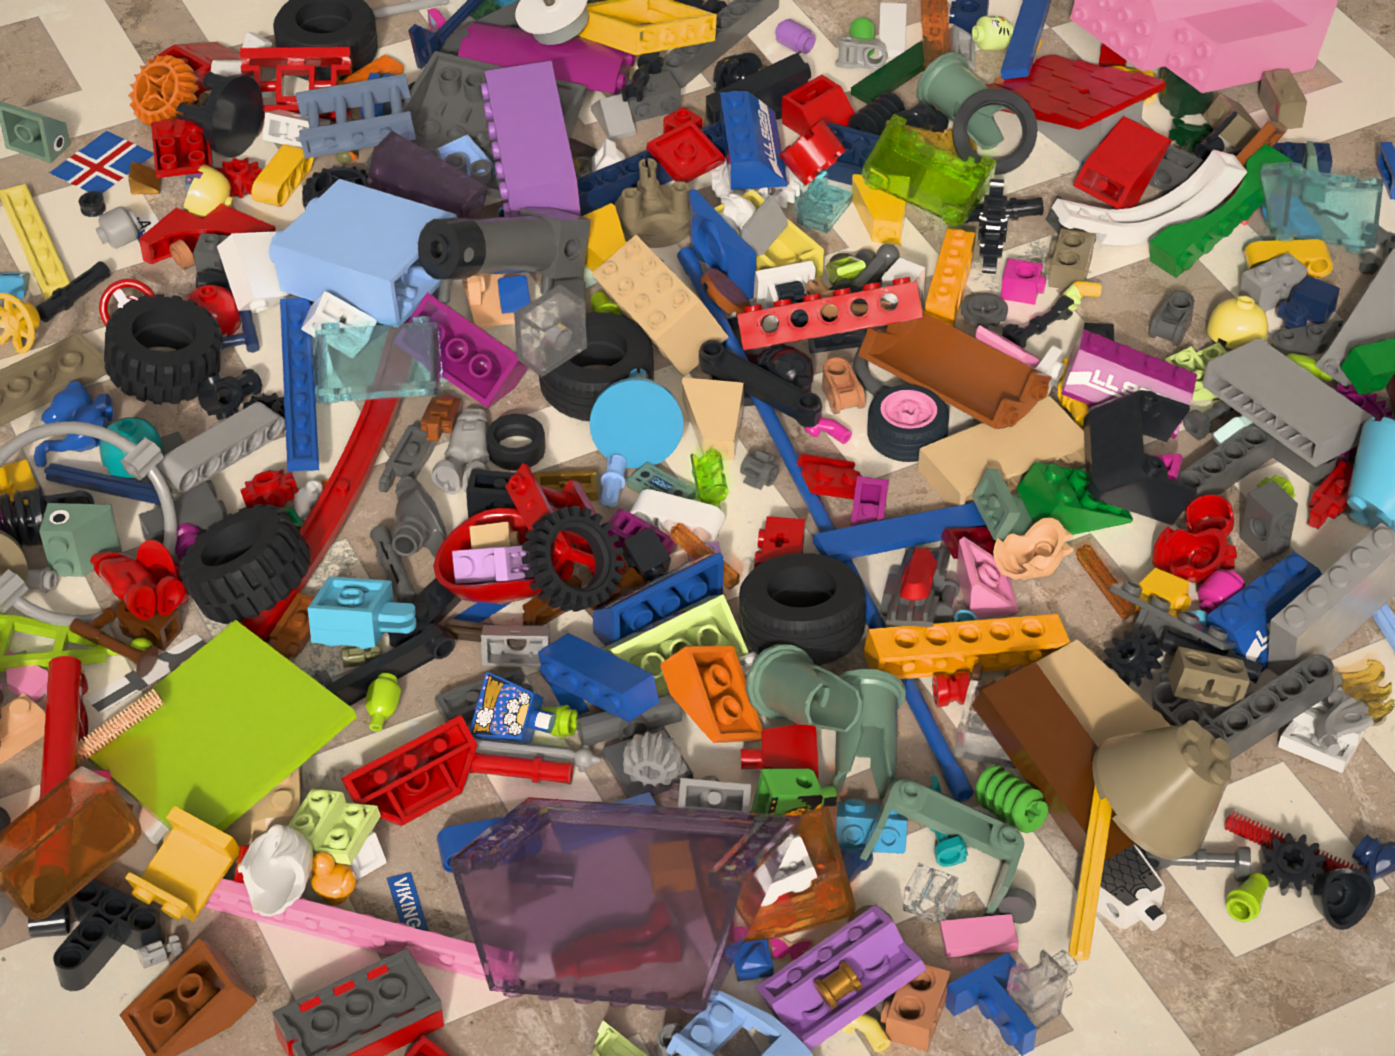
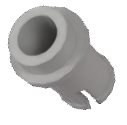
[25,567,57,593]

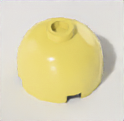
[183,164,234,219]
[1206,296,1269,349]

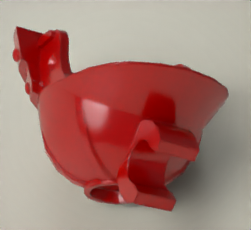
[1152,526,1237,584]

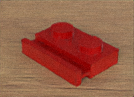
[796,454,861,500]

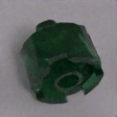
[1158,67,1214,118]

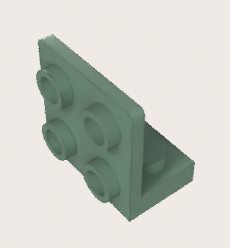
[972,468,1034,541]

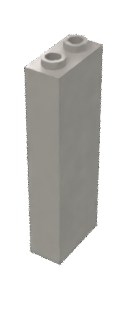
[1315,247,1395,396]

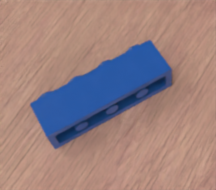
[538,633,660,722]

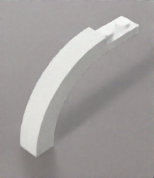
[1052,150,1247,245]

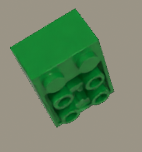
[1017,461,1133,535]

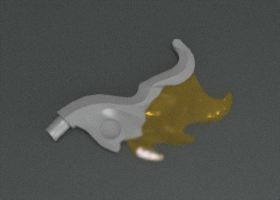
[1316,659,1395,756]

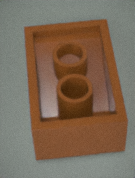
[119,938,257,1056]

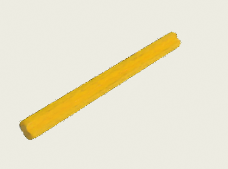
[1068,783,1112,961]

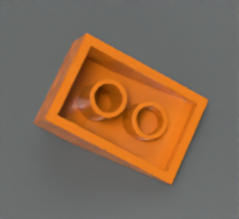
[660,645,763,743]

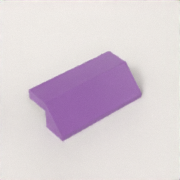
[756,904,927,1051]

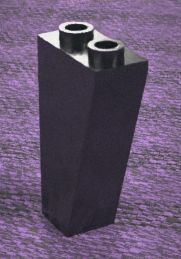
[706,53,811,125]

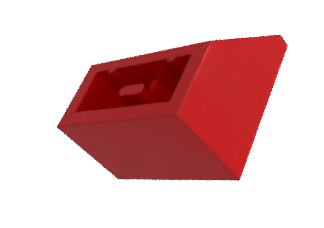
[782,75,855,135]

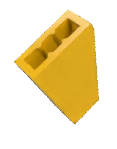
[852,174,910,245]
[582,203,626,272]

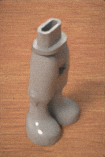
[431,409,490,494]

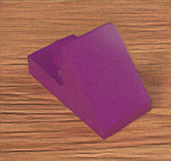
[850,476,889,527]

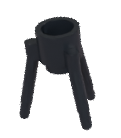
[1195,111,1245,163]

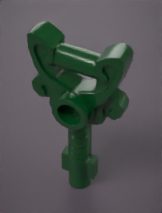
[1168,118,1214,155]

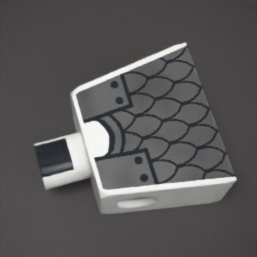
[1097,844,1167,931]

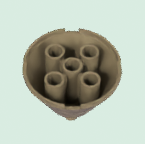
[1092,720,1232,860]

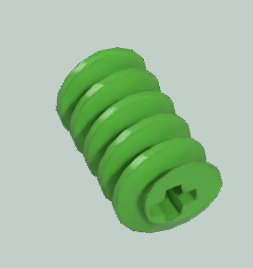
[975,765,1049,833]

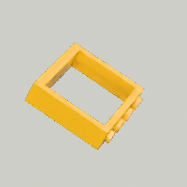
[577,0,717,55]

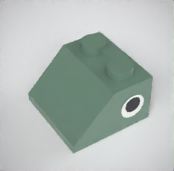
[0,101,70,163]
[39,503,122,577]

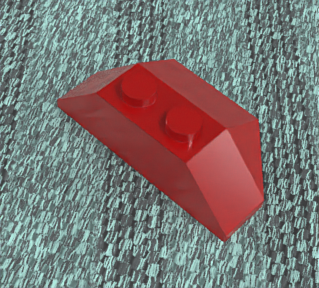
[341,715,477,827]

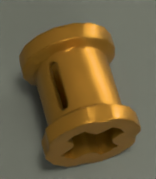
[813,961,863,1010]

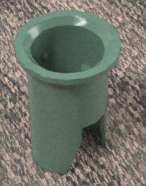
[916,52,1013,150]
[746,644,863,732]
[833,669,906,799]

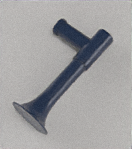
[222,284,260,353]

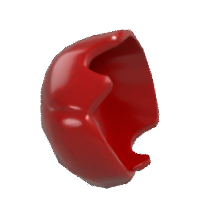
[1186,494,1234,538]

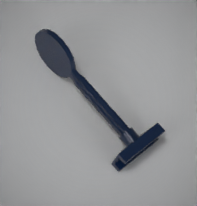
[408,0,484,69]

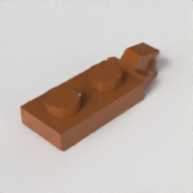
[421,394,462,441]
[269,593,315,660]

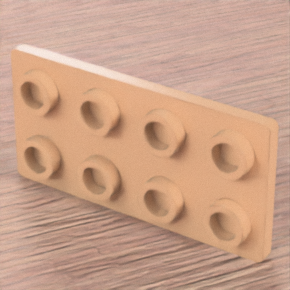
[461,273,533,328]

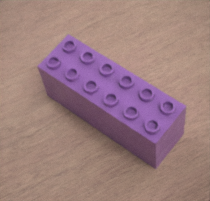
[481,61,581,217]

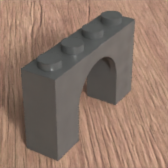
[111,432,228,544]

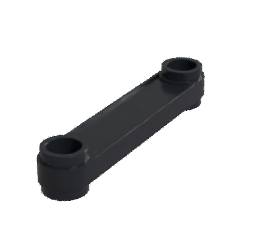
[698,341,822,427]
[321,623,455,706]

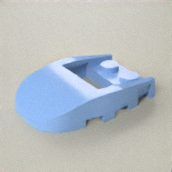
[666,991,814,1056]

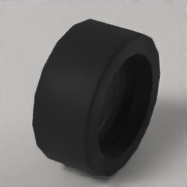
[486,414,546,471]

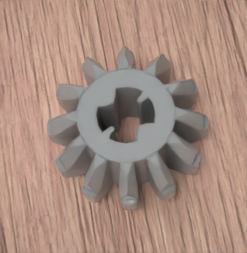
[623,731,682,788]

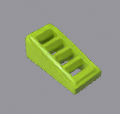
[825,256,866,286]

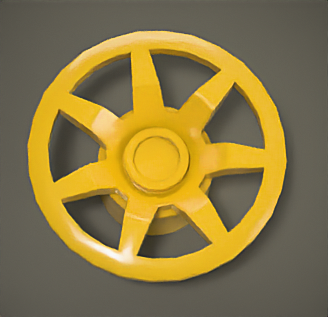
[0,293,40,354]

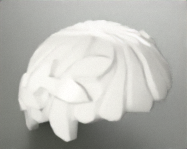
[719,194,756,235]

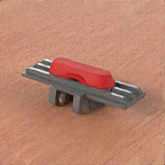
[881,547,960,627]

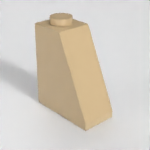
[682,377,744,460]

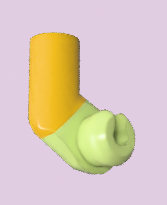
[1062,281,1102,310]

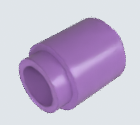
[775,19,816,54]

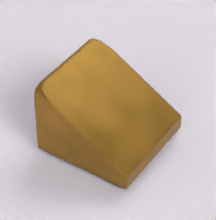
[128,162,162,195]

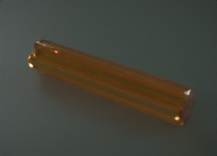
[670,523,740,589]
[1076,544,1136,619]

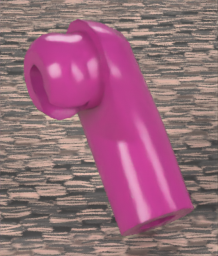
[804,417,852,444]

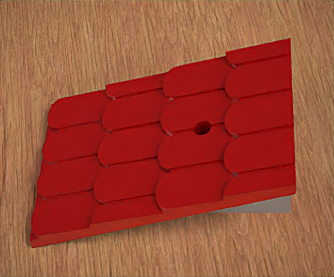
[985,55,1166,163]

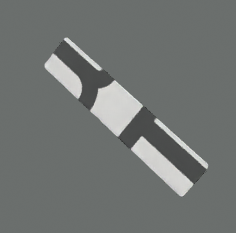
[87,634,207,713]

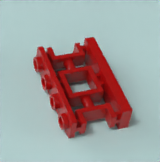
[240,47,353,122]

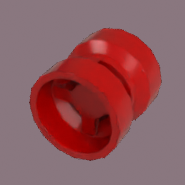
[932,671,972,708]

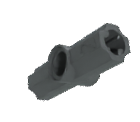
[576,694,682,746]

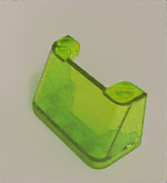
[862,114,997,226]

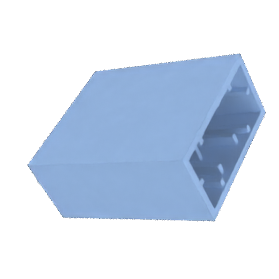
[269,179,457,329]

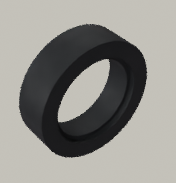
[952,88,1038,175]

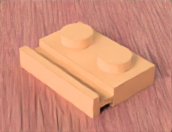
[0,693,45,764]

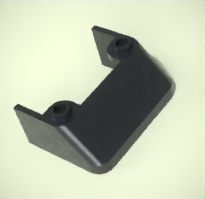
[1084,390,1197,526]

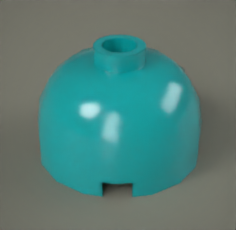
[99,417,164,478]

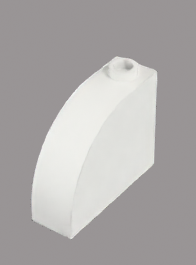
[217,231,291,313]

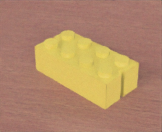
[714,190,824,278]

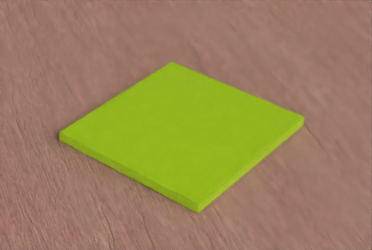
[88,620,357,832]

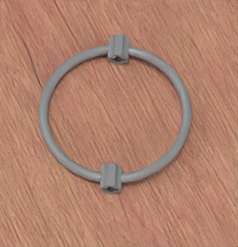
[0,421,177,626]

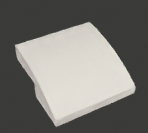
[1278,701,1367,773]

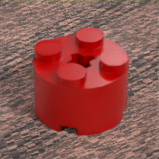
[779,119,846,186]

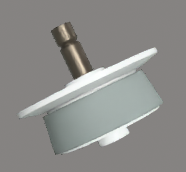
[515,0,589,45]

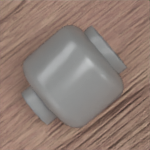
[95,206,141,249]

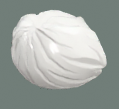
[238,824,313,917]

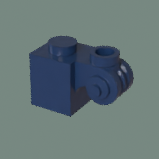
[1277,275,1340,329]

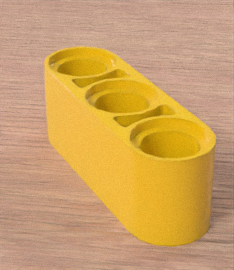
[252,144,314,207]
[1244,239,1333,278]

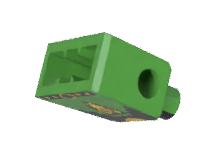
[751,769,837,840]

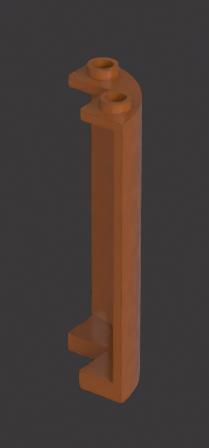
[858,303,1052,429]

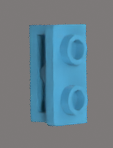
[835,799,908,854]

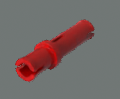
[469,751,574,785]

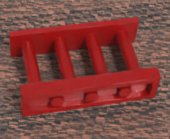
[505,463,627,575]

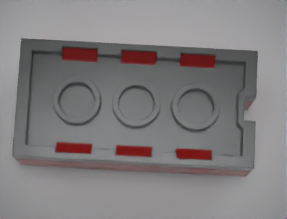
[272,948,444,1056]

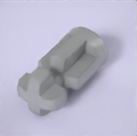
[137,934,183,969]

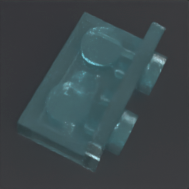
[795,171,853,233]

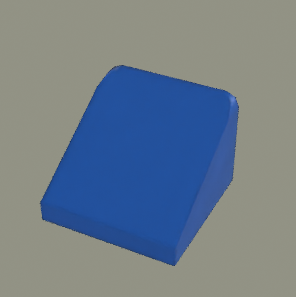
[497,275,531,314]

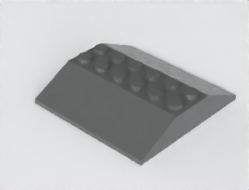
[366,51,587,200]

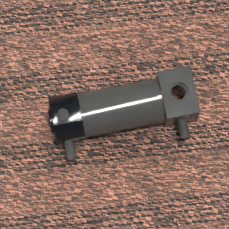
[418,207,590,303]

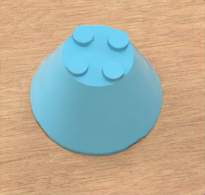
[1347,417,1395,531]

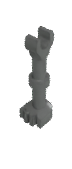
[1183,400,1235,441]
[1145,847,1251,882]

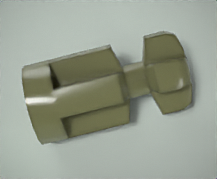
[341,645,381,668]

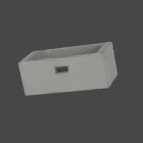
[481,625,550,667]

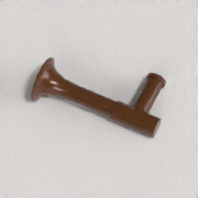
[69,608,158,678]

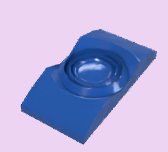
[689,189,756,300]

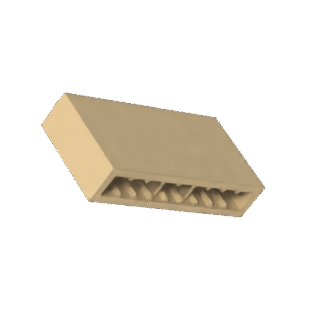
[918,396,1086,507]
[1036,639,1171,747]

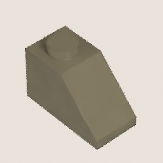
[1202,94,1261,149]

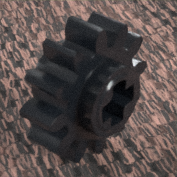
[1103,629,1163,687]
[1262,833,1326,898]

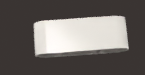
[629,489,725,545]

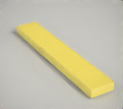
[0,184,70,300]

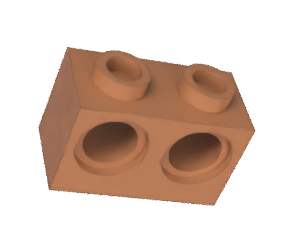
[881,964,951,1051]

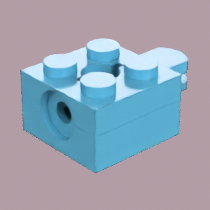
[308,576,417,649]

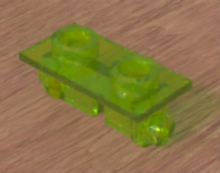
[690,449,729,510]

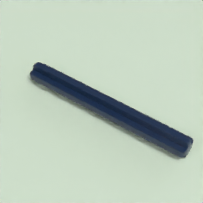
[44,463,173,506]

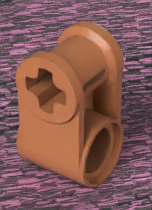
[822,357,865,414]

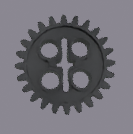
[978,179,1009,274]

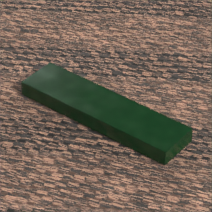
[851,40,942,104]

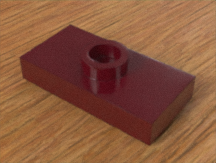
[941,527,996,559]

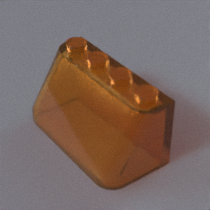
[0,766,141,920]

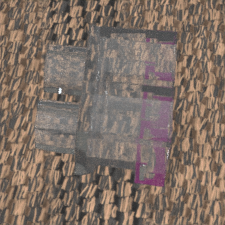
[1007,949,1078,1030]

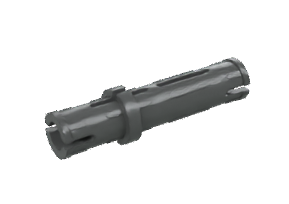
[370,525,418,603]

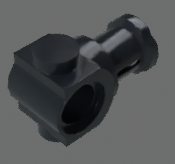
[198,369,262,420]

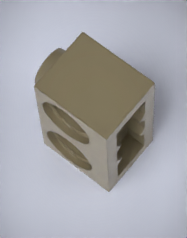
[1045,228,1095,290]
[1168,646,1250,708]

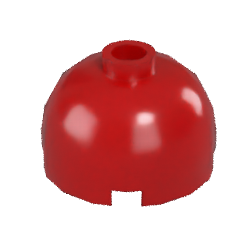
[185,285,242,336]

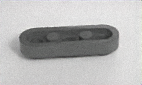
[1271,320,1344,356]

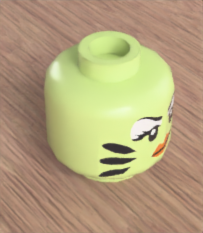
[972,16,1013,51]

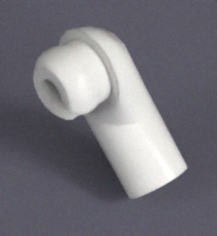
[293,480,323,522]

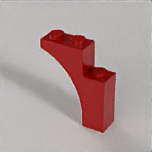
[139,204,276,264]

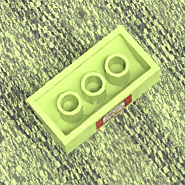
[602,594,749,696]

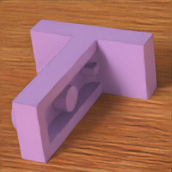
[452,545,534,584]

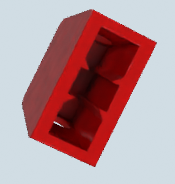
[741,724,819,780]

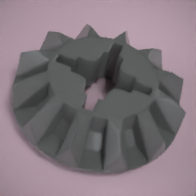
[961,293,1008,329]

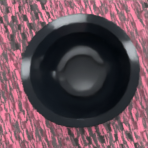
[1312,868,1375,930]

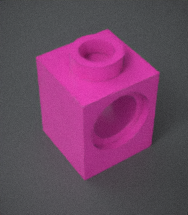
[1001,258,1047,305]

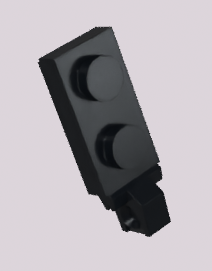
[388,578,461,648]

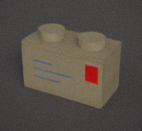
[1259,69,1307,130]

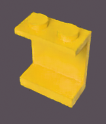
[125,806,240,922]

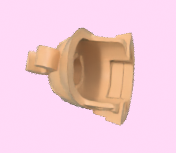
[993,518,1073,580]

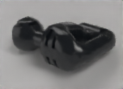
[889,103,949,135]

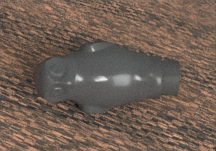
[392,476,447,557]

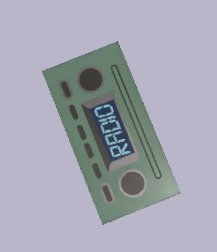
[627,462,696,500]

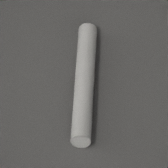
[372,0,449,19]

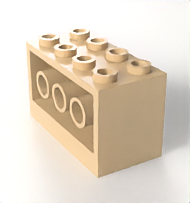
[592,235,729,377]

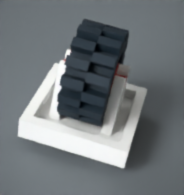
[753,261,816,328]

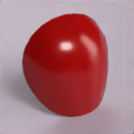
[433,508,574,605]

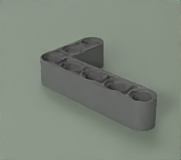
[1177,423,1337,511]
[1151,654,1334,761]

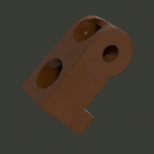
[115,601,183,651]

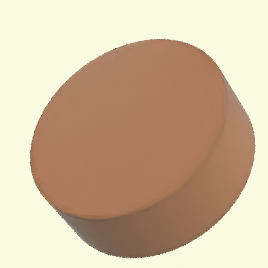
[170,240,195,270]

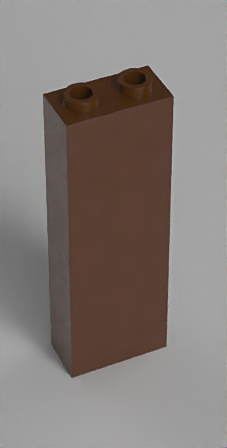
[971,662,1141,862]

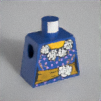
[470,672,556,743]

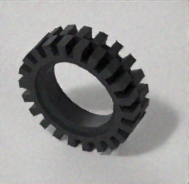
[521,506,624,612]

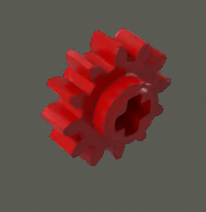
[214,158,262,199]
[240,469,299,508]

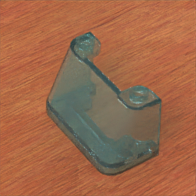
[1260,162,1384,254]
[315,316,443,404]

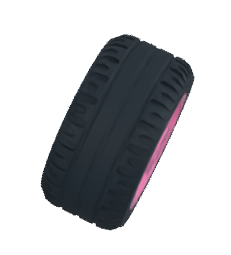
[867,385,949,462]

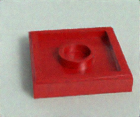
[646,120,725,183]

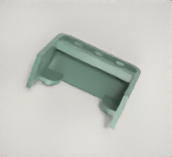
[860,777,1024,916]

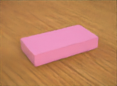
[940,914,1019,958]

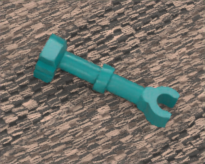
[915,775,968,867]

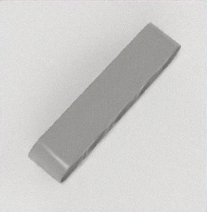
[157,402,285,493]

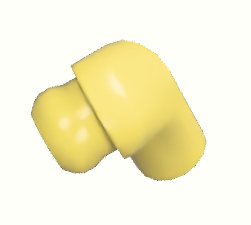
[841,1013,890,1052]

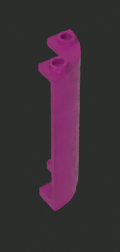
[458,21,636,95]

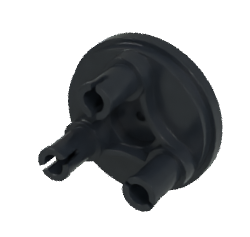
[176,72,263,158]

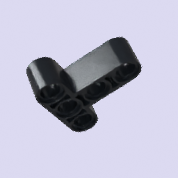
[53,877,165,991]

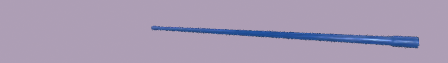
[677,247,974,802]

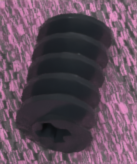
[848,92,906,136]

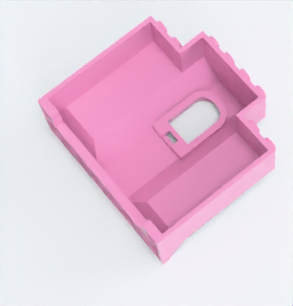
[1070,0,1338,93]

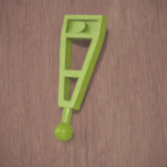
[0,614,153,672]

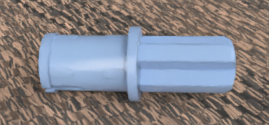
[600,454,627,508]

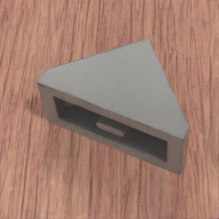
[591,94,636,141]

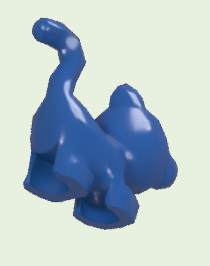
[34,380,115,467]

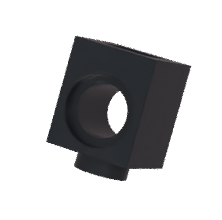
[622,527,671,582]

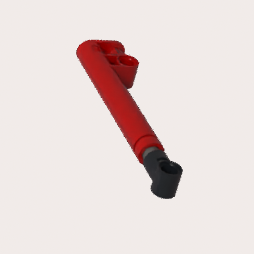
[28,656,89,938]

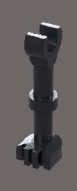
[621,51,664,102]
[1002,295,1074,349]

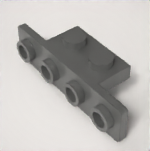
[1109,580,1236,657]

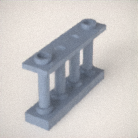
[295,74,416,158]

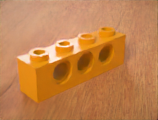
[925,228,976,327]

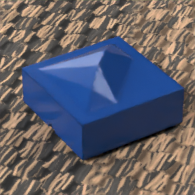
[730,939,774,982]

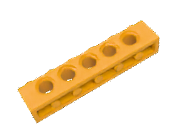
[863,614,1070,679]

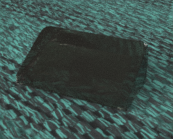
[569,138,598,178]

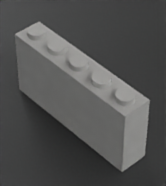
[1203,338,1373,467]
[1268,523,1395,676]

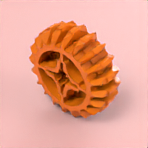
[128,55,199,126]

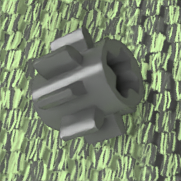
[740,449,779,490]

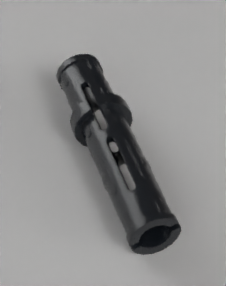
[956,197,1044,224]
[35,261,111,322]
[1161,630,1264,684]

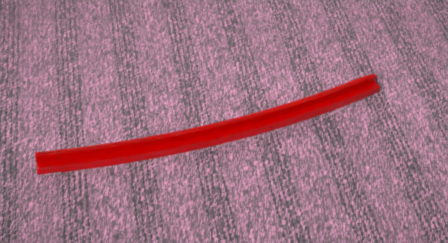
[240,315,415,642]

